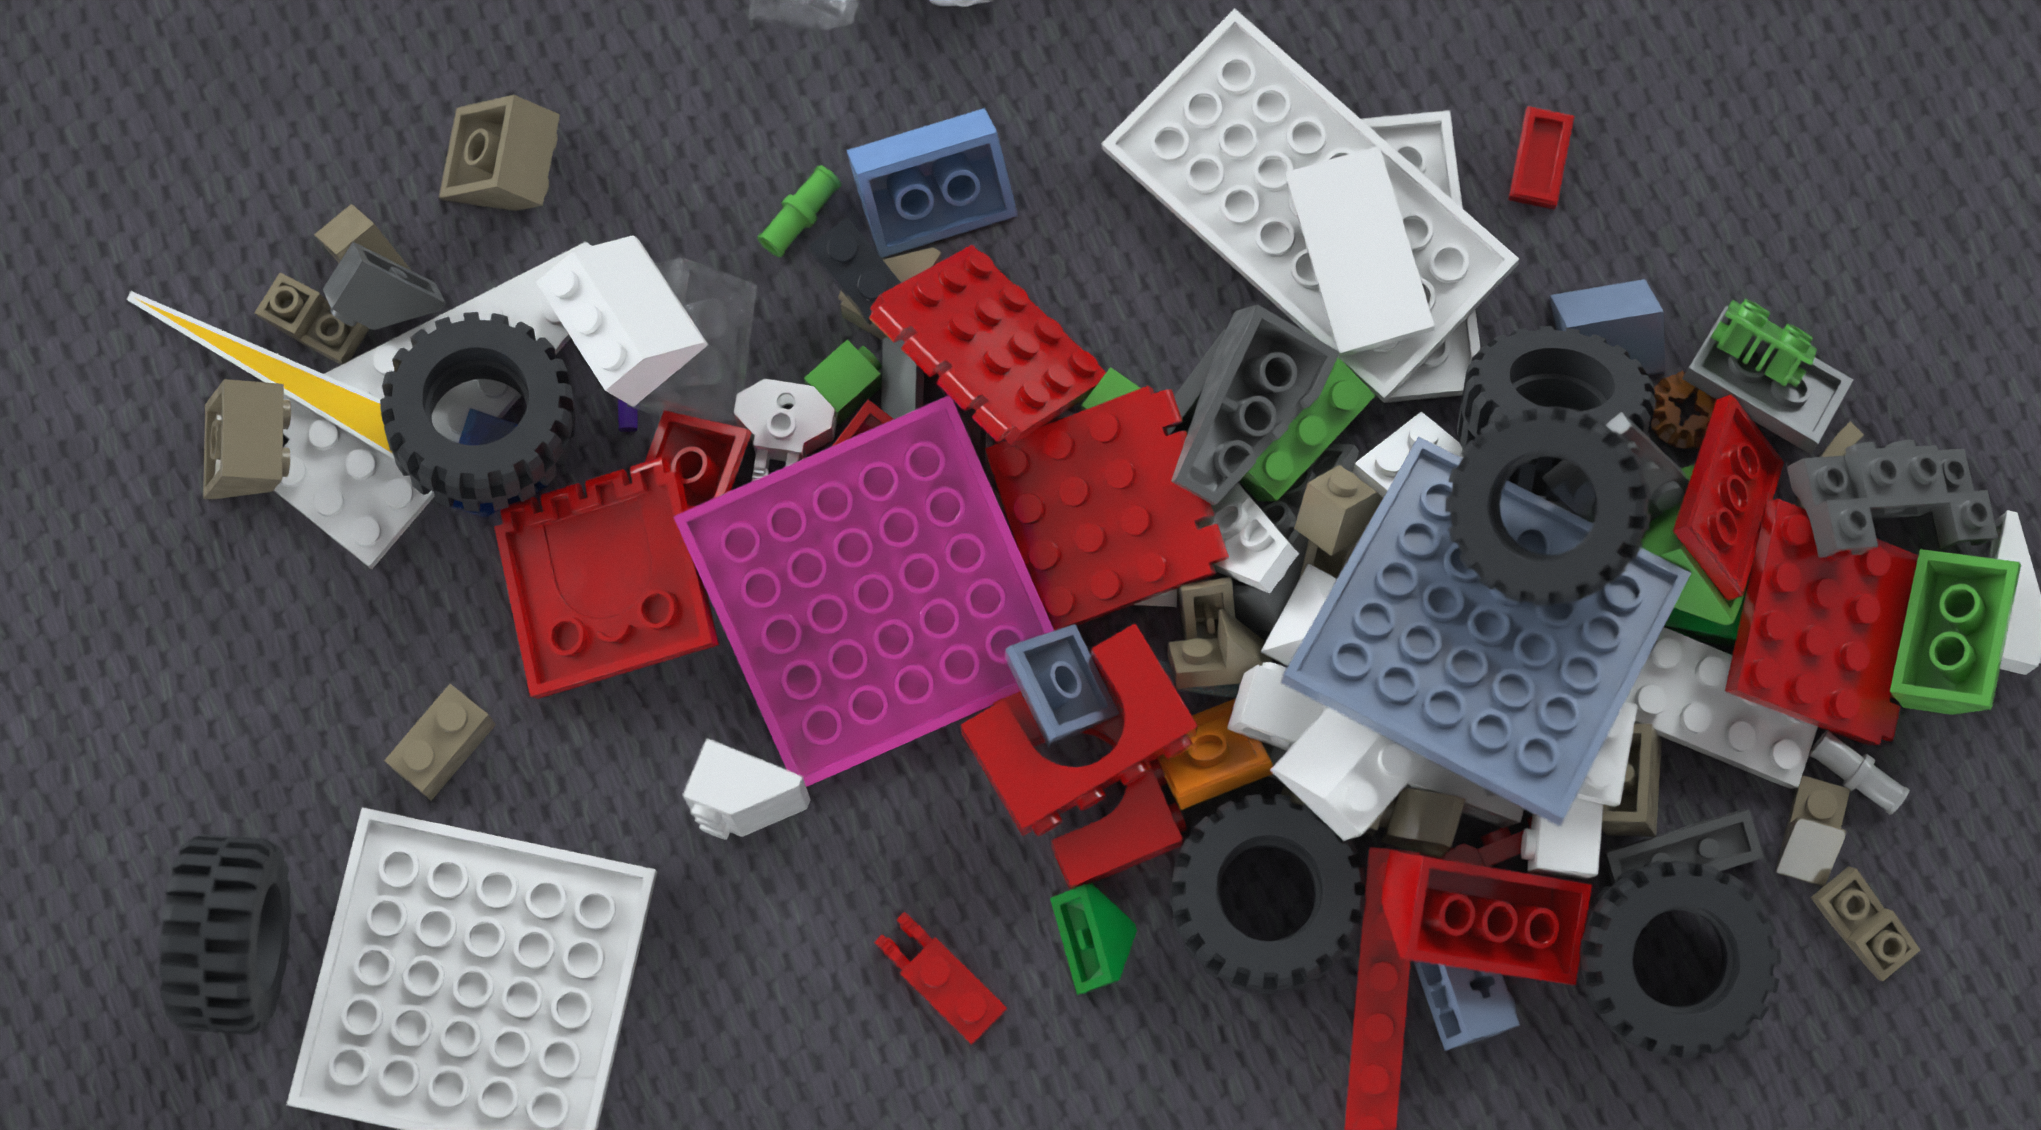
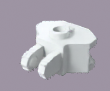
[734,379,837,481]

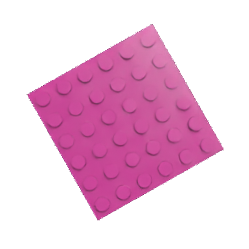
[674,395,1054,787]

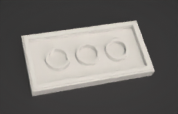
[1285,145,1435,358]

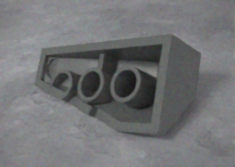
[1171,305,1340,505]
[1193,443,1359,632]

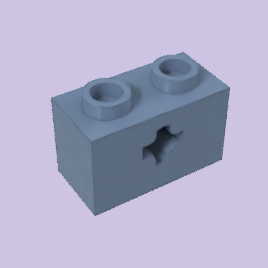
[1414,961,1520,1051]

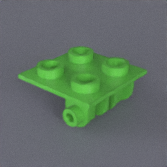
[1710,299,1817,387]

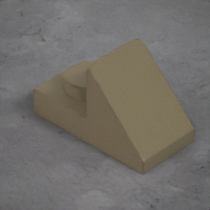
[1168,609,1272,689]
[1775,775,1850,887]

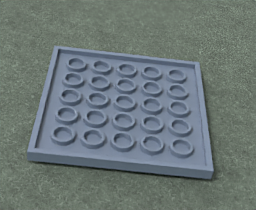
[1281,436,1691,827]

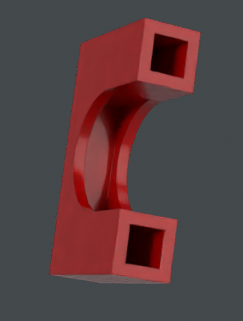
[961,624,1198,837]
[993,669,1187,890]

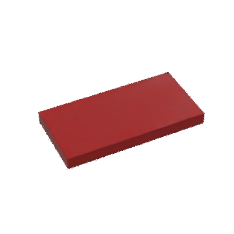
[1673,394,1784,601]

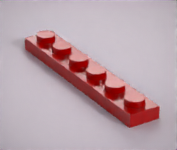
[1344,847,1420,1130]

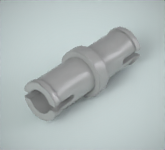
[1809,730,1910,815]

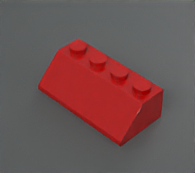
[1381,850,1592,985]

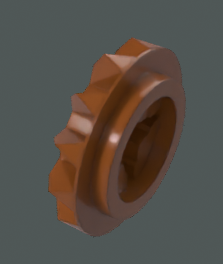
[1651,370,1717,449]

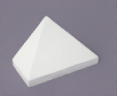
[1261,564,1337,667]

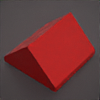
[645,410,752,509]

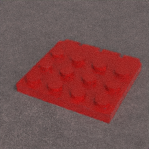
[869,245,1106,445]
[985,386,1229,631]
[494,456,719,699]
[1725,499,1919,746]

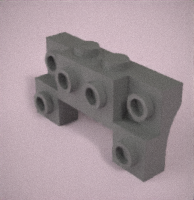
[1787,440,1998,558]

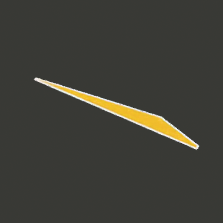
[127,291,394,459]

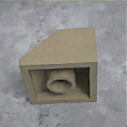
[439,95,560,211]
[203,379,291,499]

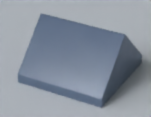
[1549,279,1665,376]
[1005,624,1119,748]

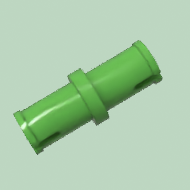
[757,165,842,257]

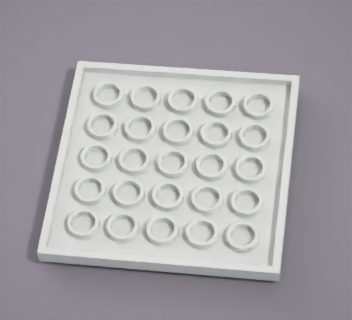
[287,808,657,1130]

